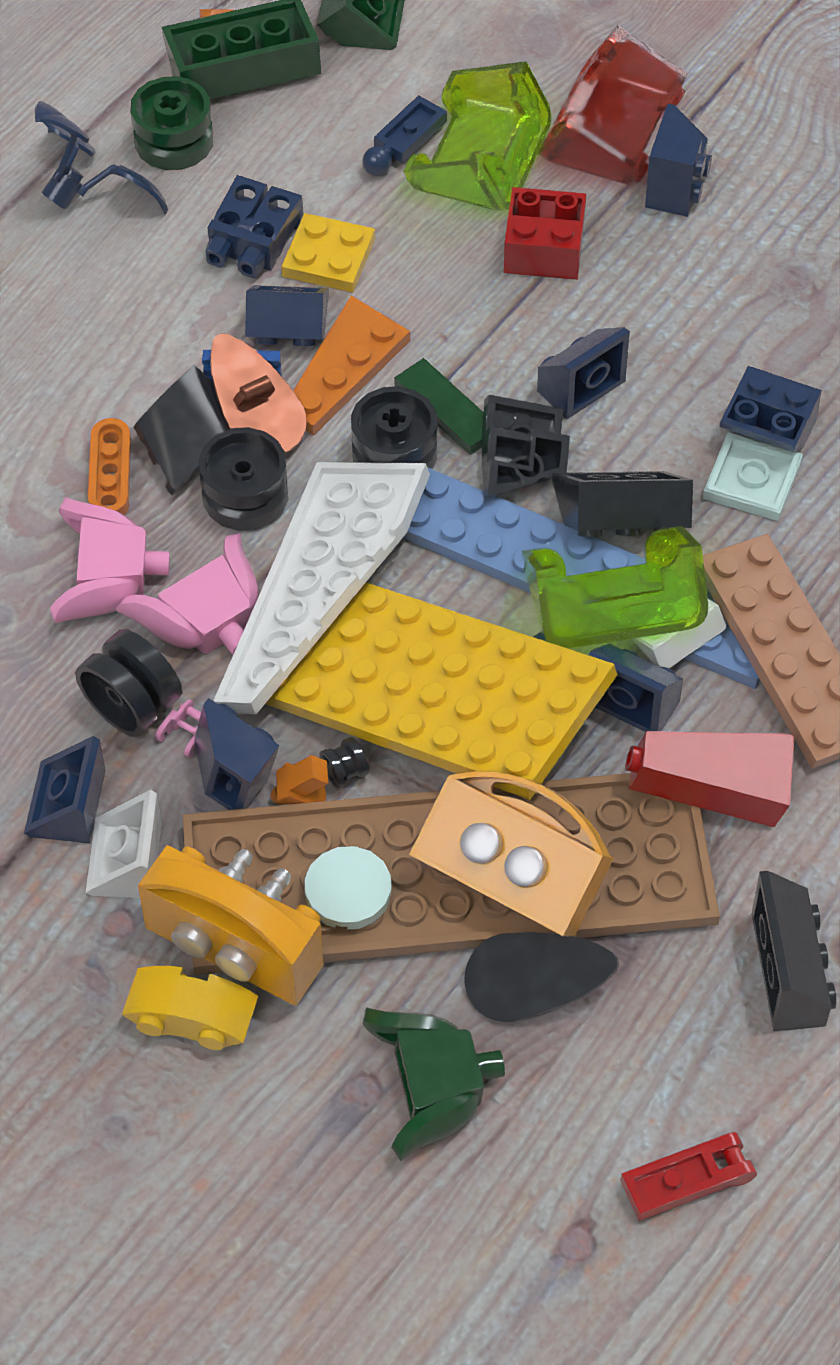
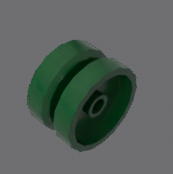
[130,76,213,170]

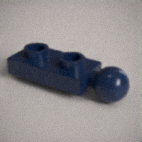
[362,95,447,176]

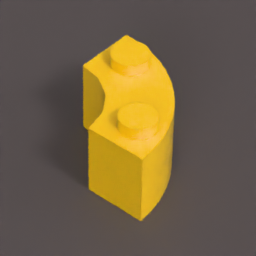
[122,965,258,1050]

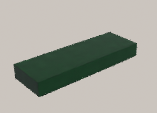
[394,358,483,455]

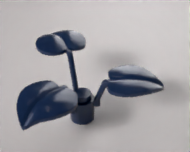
[35,101,168,215]

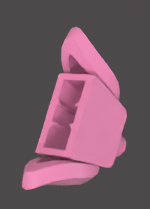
[50,497,170,624]
[116,532,259,655]

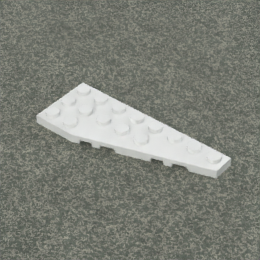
[214,462,430,714]

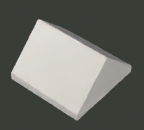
[85,790,162,898]

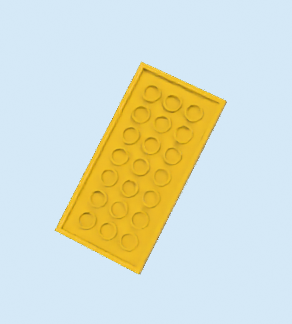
[265,583,617,800]

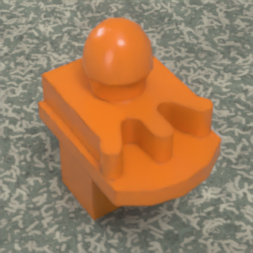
[270,755,328,805]

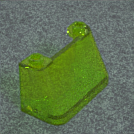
[403,61,552,211]
[522,526,708,649]

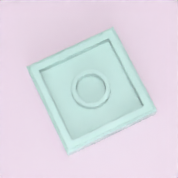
[703,432,803,522]

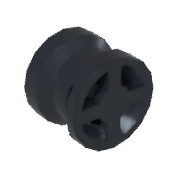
[319,737,370,789]

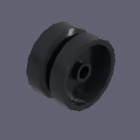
[351,386,437,469]
[199,427,289,531]
[75,629,183,737]

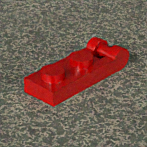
[620,1132,757,1221]

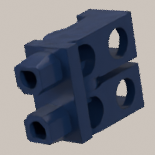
[205,175,304,279]

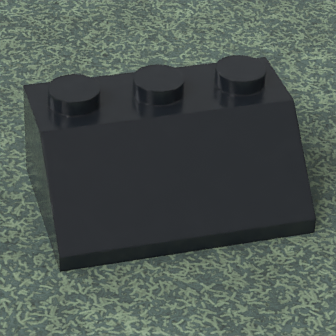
[552,471,693,537]
[751,871,836,1031]

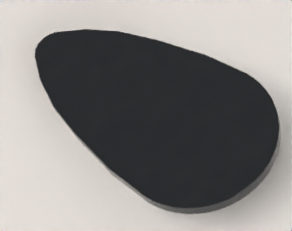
[464,932,619,1022]

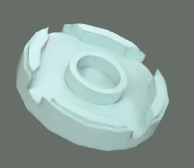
[305,846,392,930]

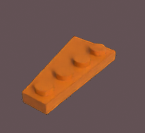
[293,295,411,435]

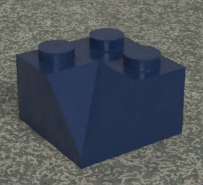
[645,104,712,217]

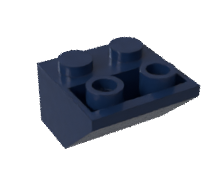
[720,366,822,452]
[194,698,280,810]

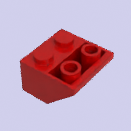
[503,187,587,280]

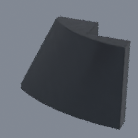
[133,365,229,495]
[482,394,570,497]

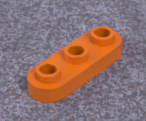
[88,418,131,515]

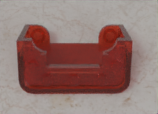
[538,25,688,185]

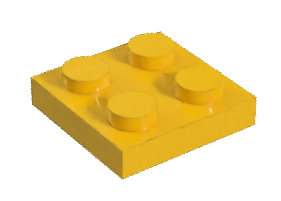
[281,213,376,293]

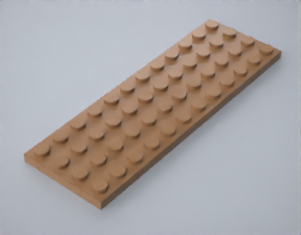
[183,773,720,975]

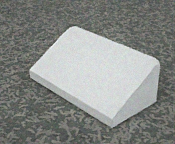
[631,591,726,669]

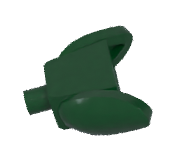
[363,1007,505,1161]

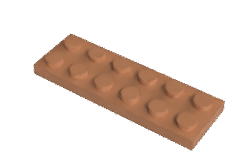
[694,533,840,769]

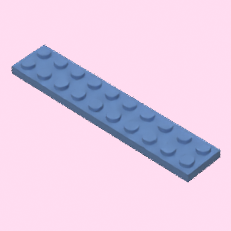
[402,468,760,689]

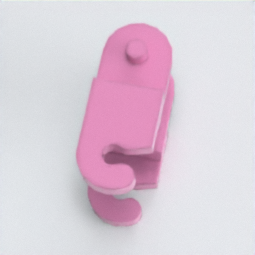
[155,699,201,758]

